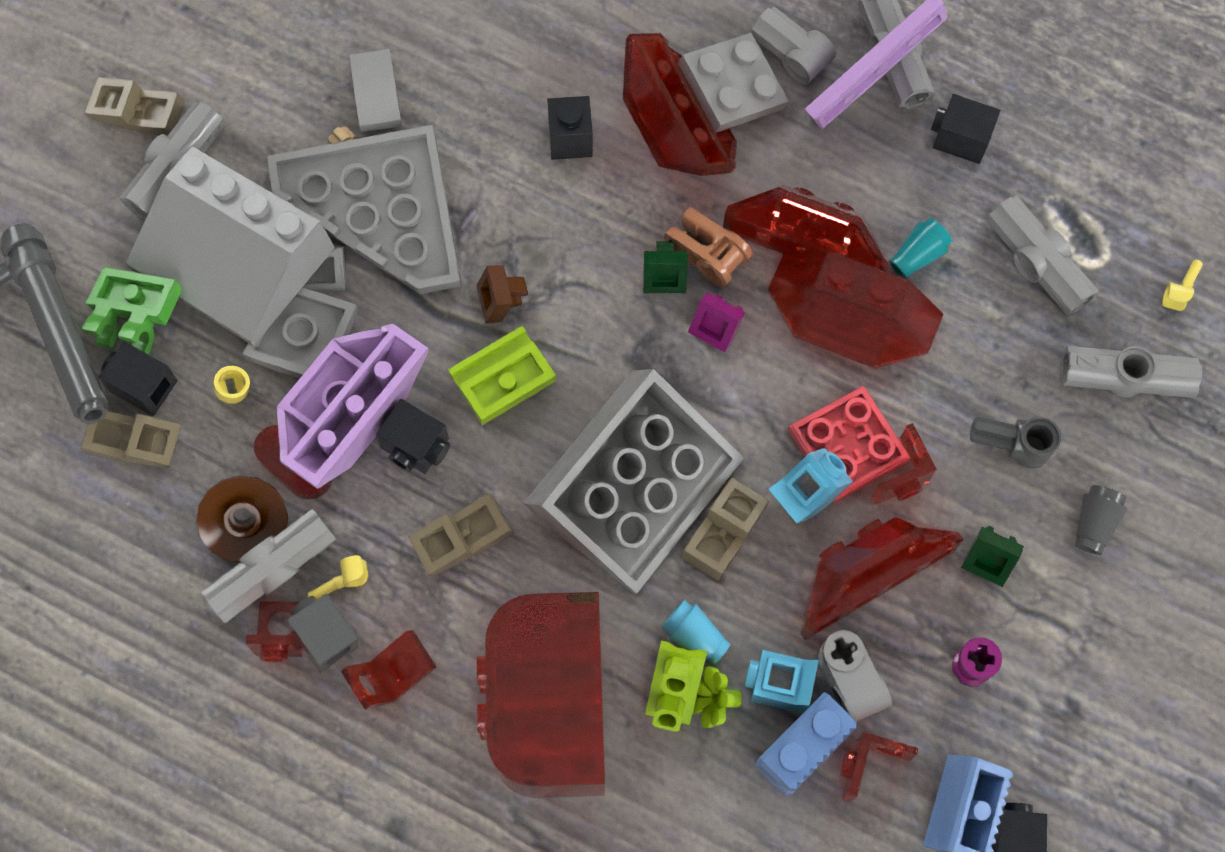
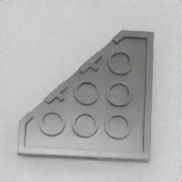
[267,124,462,294]

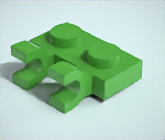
[82,267,183,355]

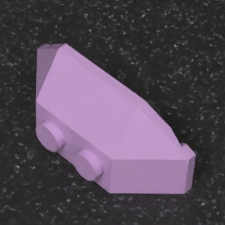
[277,323,429,489]

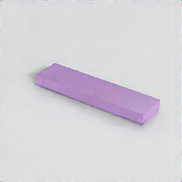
[805,0,948,129]

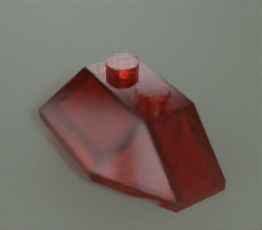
[623,33,737,176]
[723,185,889,290]
[768,250,943,369]
[800,517,964,641]

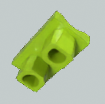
[645,640,707,732]

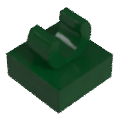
[643,241,688,293]
[961,526,1024,587]

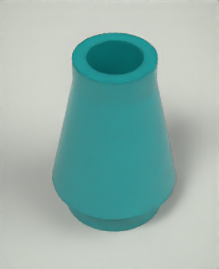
[888,217,953,280]

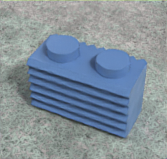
[755,692,856,796]
[923,754,1014,852]

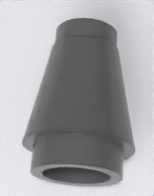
[1075,485,1127,555]

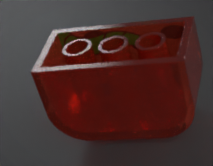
[477,592,605,798]

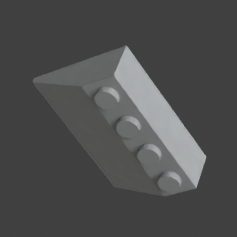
[126,146,335,346]
[523,369,744,594]

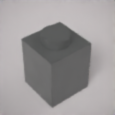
[287,593,358,673]

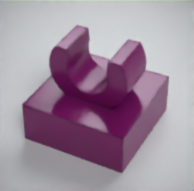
[688,292,745,352]

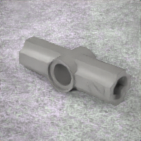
[858,0,934,109]
[119,101,226,220]
[986,196,1099,316]
[1060,346,1202,398]
[201,508,336,623]

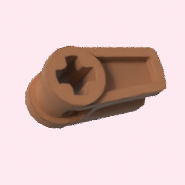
[664,206,753,288]

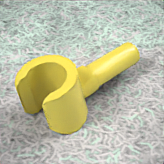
[1162,260,1203,311]
[307,555,368,599]

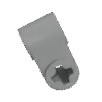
[817,630,892,722]

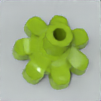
[693,666,742,729]

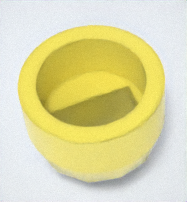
[214,366,250,404]

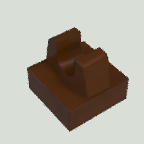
[476,265,528,324]

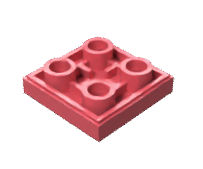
[788,386,910,504]

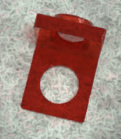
[872,423,937,504]
[246,601,303,663]
[341,630,436,709]
[840,732,918,802]

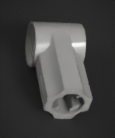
[751,7,836,85]

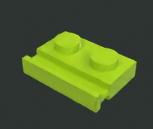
[448,325,557,426]

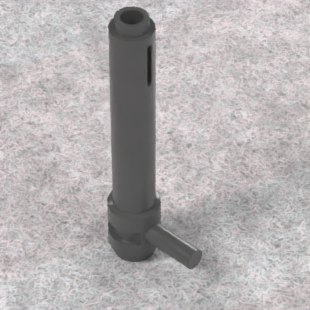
[0,223,108,424]

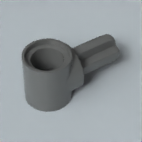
[970,417,1061,468]

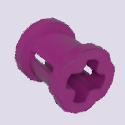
[952,638,1002,687]

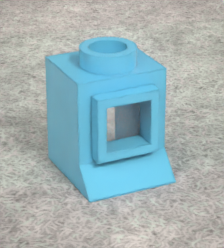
[769,448,853,524]
[744,650,819,714]

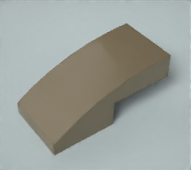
[85,77,185,136]
[81,411,181,468]
[681,478,769,582]
[408,493,514,576]

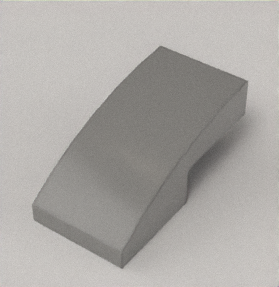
[349,49,402,132]

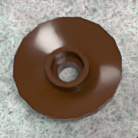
[196,475,288,562]

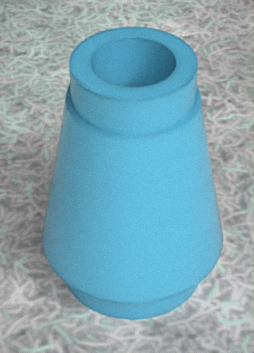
[661,600,731,665]

